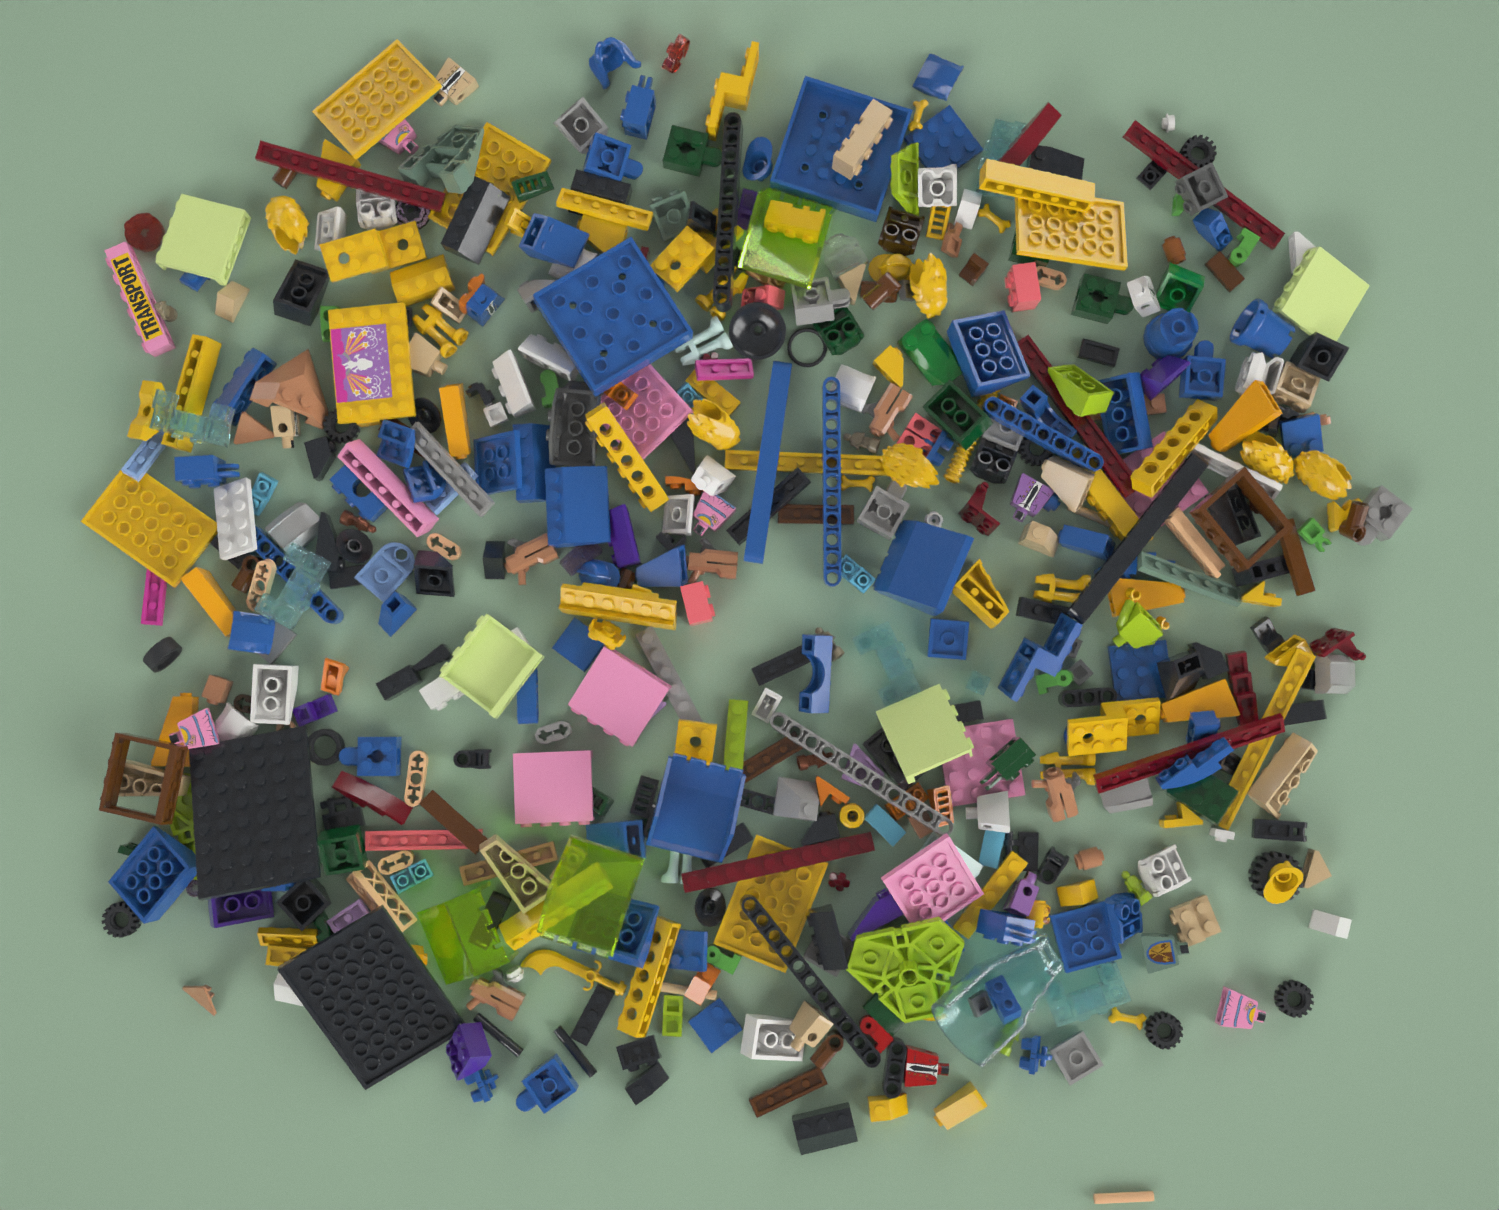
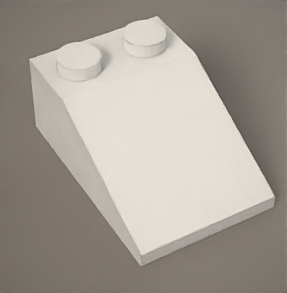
[250,664,299,725]
[740,1014,804,1061]

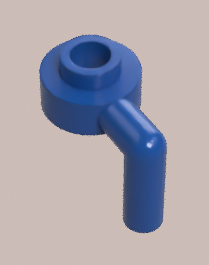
[1042,492,1061,512]

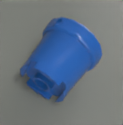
[1230,298,1295,359]
[1143,308,1199,359]

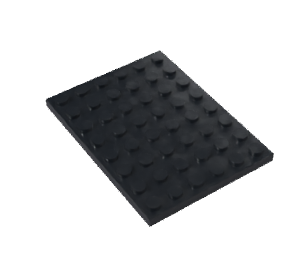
[189,725,321,901]
[277,905,465,1090]

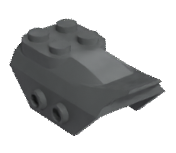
[546,380,602,467]

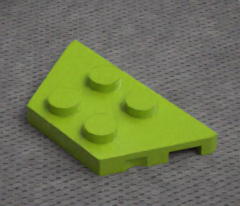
[890,142,919,216]

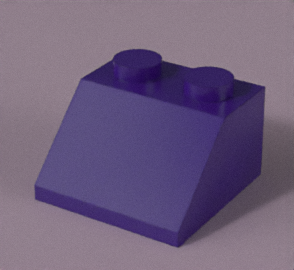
[1140,355,1191,401]

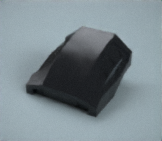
[970,438,1020,484]

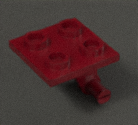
[958,482,1000,536]
[1309,628,1366,661]

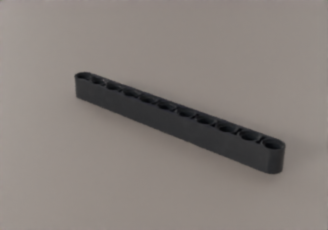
[713,112,743,312]
[1066,451,1209,624]
[740,894,881,1068]

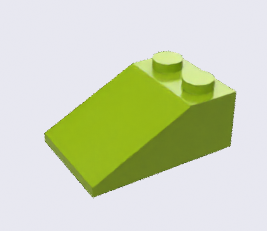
[1047,364,1114,417]

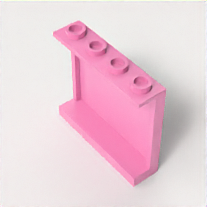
[568,646,672,747]
[513,750,595,827]

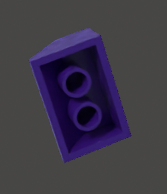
[608,504,642,569]

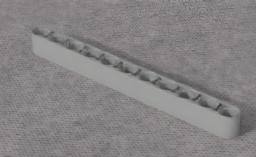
[770,712,953,836]

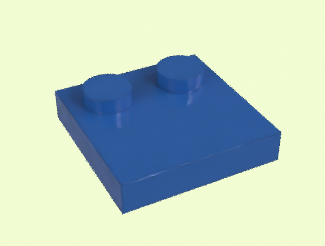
[1279,413,1324,458]
[927,618,969,660]
[669,929,708,972]
[688,997,743,1053]

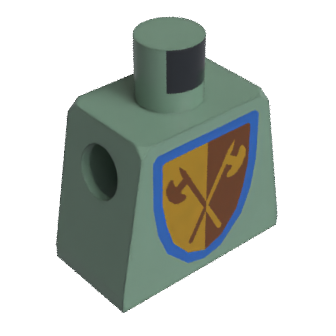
[1141,933,1190,974]

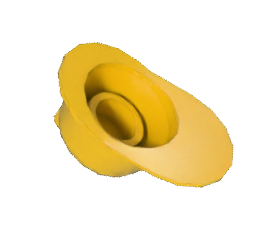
[868,254,913,282]
[1263,860,1303,904]

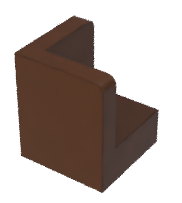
[959,253,989,286]

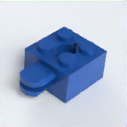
[620,75,656,140]
[582,132,643,181]
[1179,340,1226,401]
[174,455,240,489]
[339,737,402,776]
[976,909,1037,946]
[516,1053,579,1114]

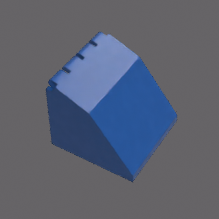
[873,520,974,617]
[646,753,746,863]

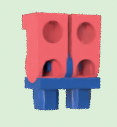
[896,413,954,467]

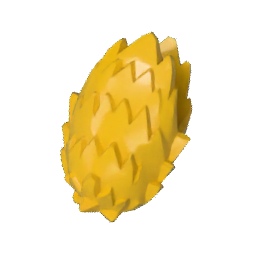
[265,196,309,255]
[909,253,948,319]
[687,399,741,450]
[1240,431,1294,484]
[879,443,940,489]
[1293,450,1352,500]

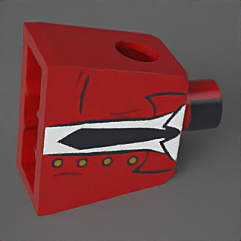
[903,1045,949,1087]

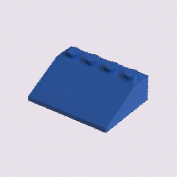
[947,310,1031,397]
[545,466,611,548]
[108,826,197,924]
[566,892,659,969]

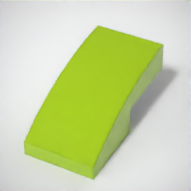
[662,995,683,1037]

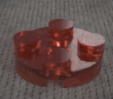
[662,34,690,74]
[124,213,165,252]

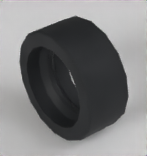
[143,637,182,673]
[308,729,345,766]

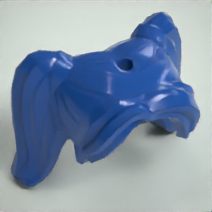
[589,37,641,89]

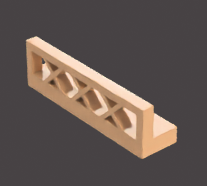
[1164,507,1226,578]
[346,860,417,933]

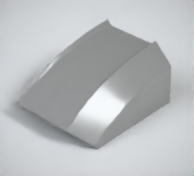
[553,97,609,154]
[265,502,320,557]
[1314,654,1355,694]
[1101,778,1153,813]

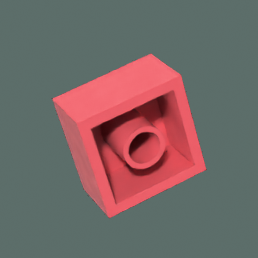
[1004,262,1041,312]
[680,581,715,626]

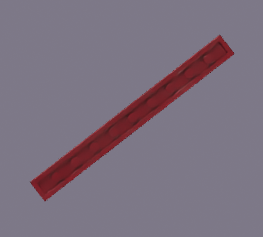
[1122,120,1285,250]
[255,140,446,213]
[1017,335,1136,498]
[1093,713,1285,794]
[681,832,875,893]

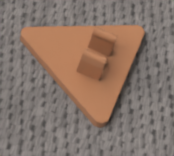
[234,412,275,445]
[182,985,217,1016]

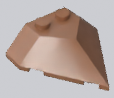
[249,349,329,430]

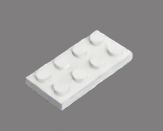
[214,477,257,560]

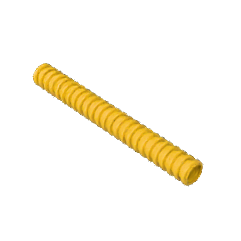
[943,389,1001,484]

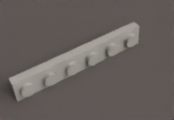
[411,422,495,517]
[635,627,703,722]

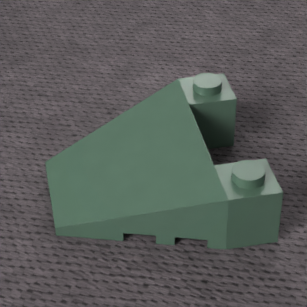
[398,125,484,194]

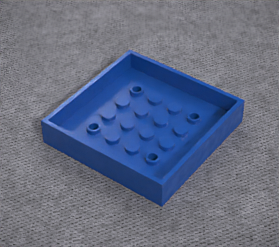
[770,76,913,222]
[533,237,693,397]

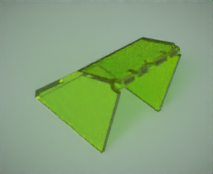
[737,187,837,290]
[537,834,645,959]
[417,881,519,985]

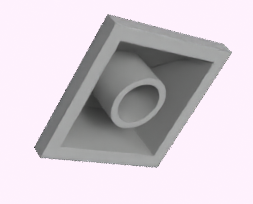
[517,280,556,313]
[773,777,819,821]

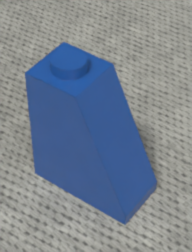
[1058,524,1116,561]
[635,545,688,587]

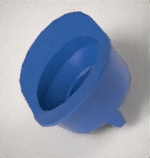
[742,137,773,182]
[576,559,620,587]

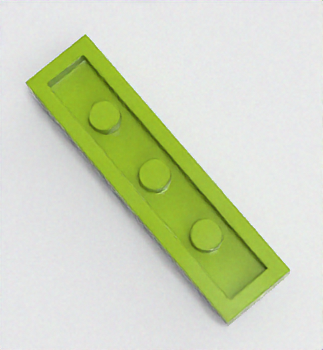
[724,699,749,770]

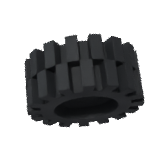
[1179,135,1217,168]
[323,408,361,444]
[1018,431,1054,466]
[102,901,142,938]
[1274,980,1314,1018]
[1144,1011,1183,1050]

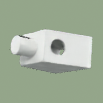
[1127,276,1161,317]
[691,455,736,496]
[966,791,1010,833]

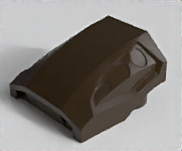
[878,206,925,256]

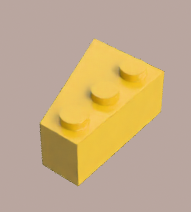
[764,200,826,244]
[952,558,1010,629]

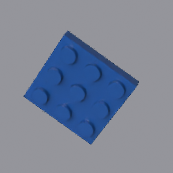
[904,105,983,169]
[473,430,523,495]
[1108,640,1169,701]
[1050,900,1122,973]

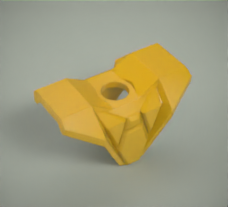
[127,380,172,441]

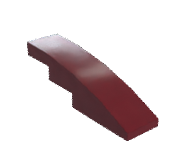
[998,102,1062,166]
[1225,650,1259,726]
[331,771,413,825]

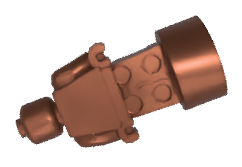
[339,510,377,533]
[796,750,834,771]

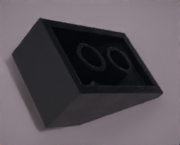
[1026,145,1085,180]
[273,259,330,326]
[862,728,927,790]

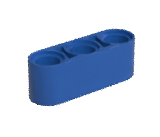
[517,668,539,724]

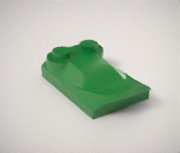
[897,318,962,387]

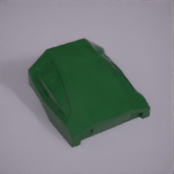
[812,307,865,355]

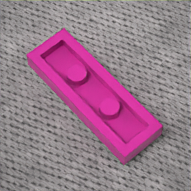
[695,358,754,381]
[141,569,167,626]

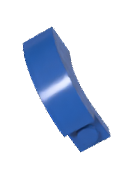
[1020,385,1077,446]

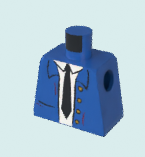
[466,284,505,327]

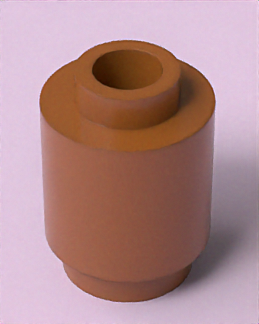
[1162,236,1186,265]

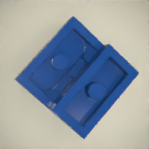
[376,419,415,468]
[552,617,605,672]

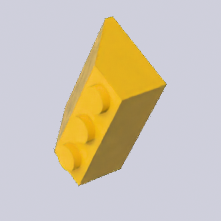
[390,254,456,307]

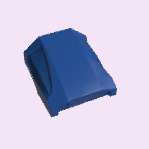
[912,54,964,101]
[227,611,275,655]
[1105,892,1143,944]

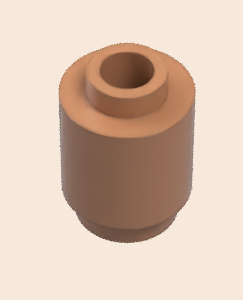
[1074,846,1104,870]

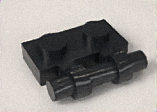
[320,796,366,830]
[1003,831,1039,872]

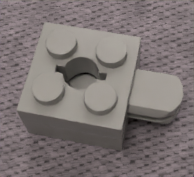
[790,277,850,326]
[857,480,910,541]
[1356,485,1412,546]

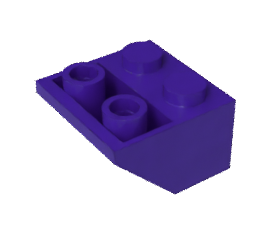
[446,1022,492,1081]

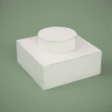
[483,402,509,428]
[1209,827,1235,843]

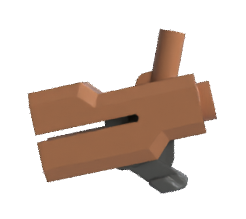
[862,383,913,442]
[504,533,559,585]
[686,539,738,584]
[1031,767,1081,822]
[466,968,526,1021]

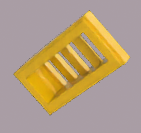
[925,206,951,240]

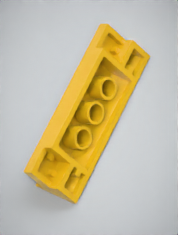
[559,582,677,630]

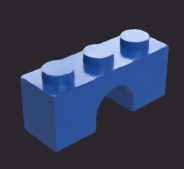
[329,465,388,522]

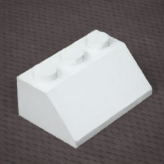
[518,334,579,381]
[492,349,537,418]

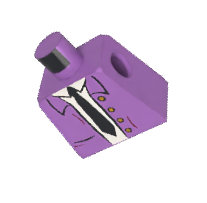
[1010,473,1054,522]
[1002,871,1039,917]

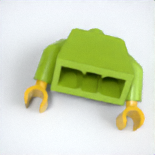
[1112,588,1170,649]

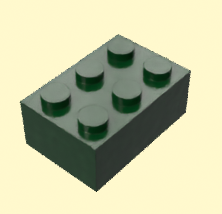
[922,380,993,450]
[1166,775,1239,827]

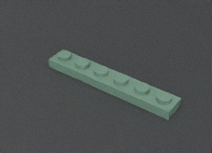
[1137,551,1241,607]

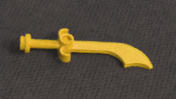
[520,949,628,996]

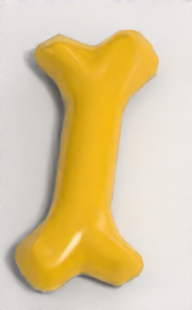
[907,99,929,131]
[977,203,1011,234]
[841,475,875,492]
[1108,1006,1147,1030]

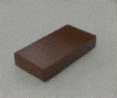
[1204,251,1245,293]

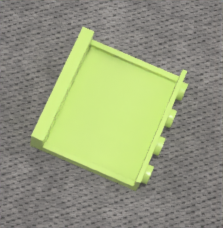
[156,194,251,286]
[1272,246,1370,341]
[439,614,545,719]
[876,684,974,784]

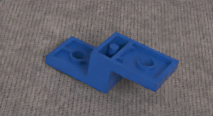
[997,613,1083,702]

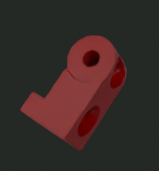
[859,1015,894,1054]

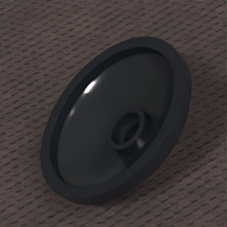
[729,302,786,360]

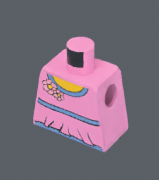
[378,119,419,155]
[693,491,736,536]
[169,708,220,749]
[1215,986,1266,1029]

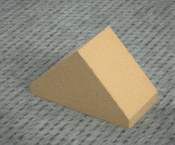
[838,264,866,305]
[215,281,250,323]
[430,287,466,324]
[1301,848,1332,889]

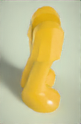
[695,266,749,321]
[412,303,469,359]
[1033,574,1091,603]
[1040,752,1096,785]

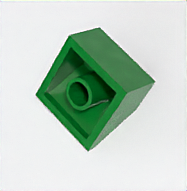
[1156,262,1205,313]

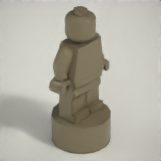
[154,301,178,322]
[843,432,881,454]
[815,627,845,662]

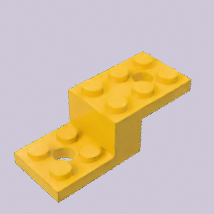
[705,41,759,141]
[650,208,744,292]
[319,221,428,283]
[1067,697,1161,756]
[674,719,717,766]

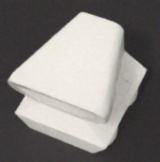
[918,164,957,207]
[1235,352,1284,396]

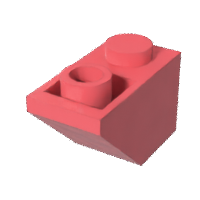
[741,285,785,310]

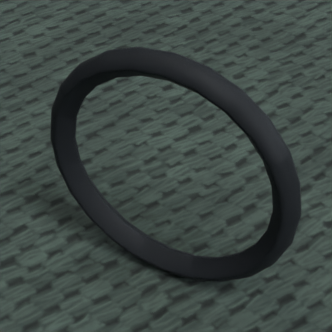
[787,328,827,367]

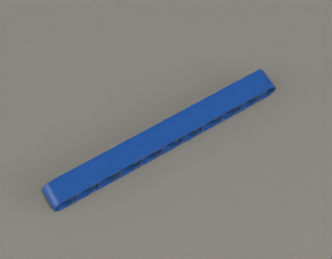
[744,361,792,564]
[822,377,841,587]

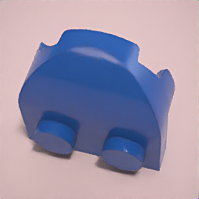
[403,461,447,503]

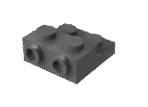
[1175,162,1228,216]

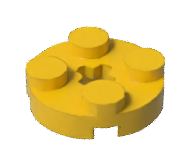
[588,618,626,650]

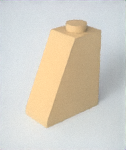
[1041,455,1095,513]
[1018,521,1059,558]

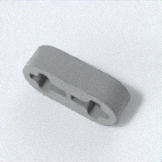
[535,721,572,744]

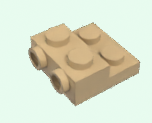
[1272,361,1320,413]
[1169,894,1222,947]

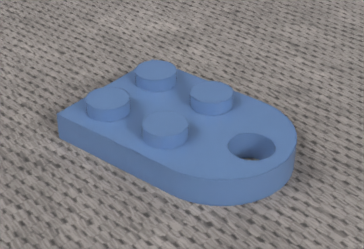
[354,542,415,603]

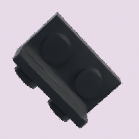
[616,1035,662,1073]

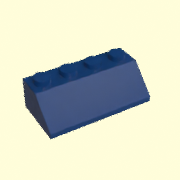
[211,348,277,427]
[1098,372,1153,454]
[513,423,556,503]

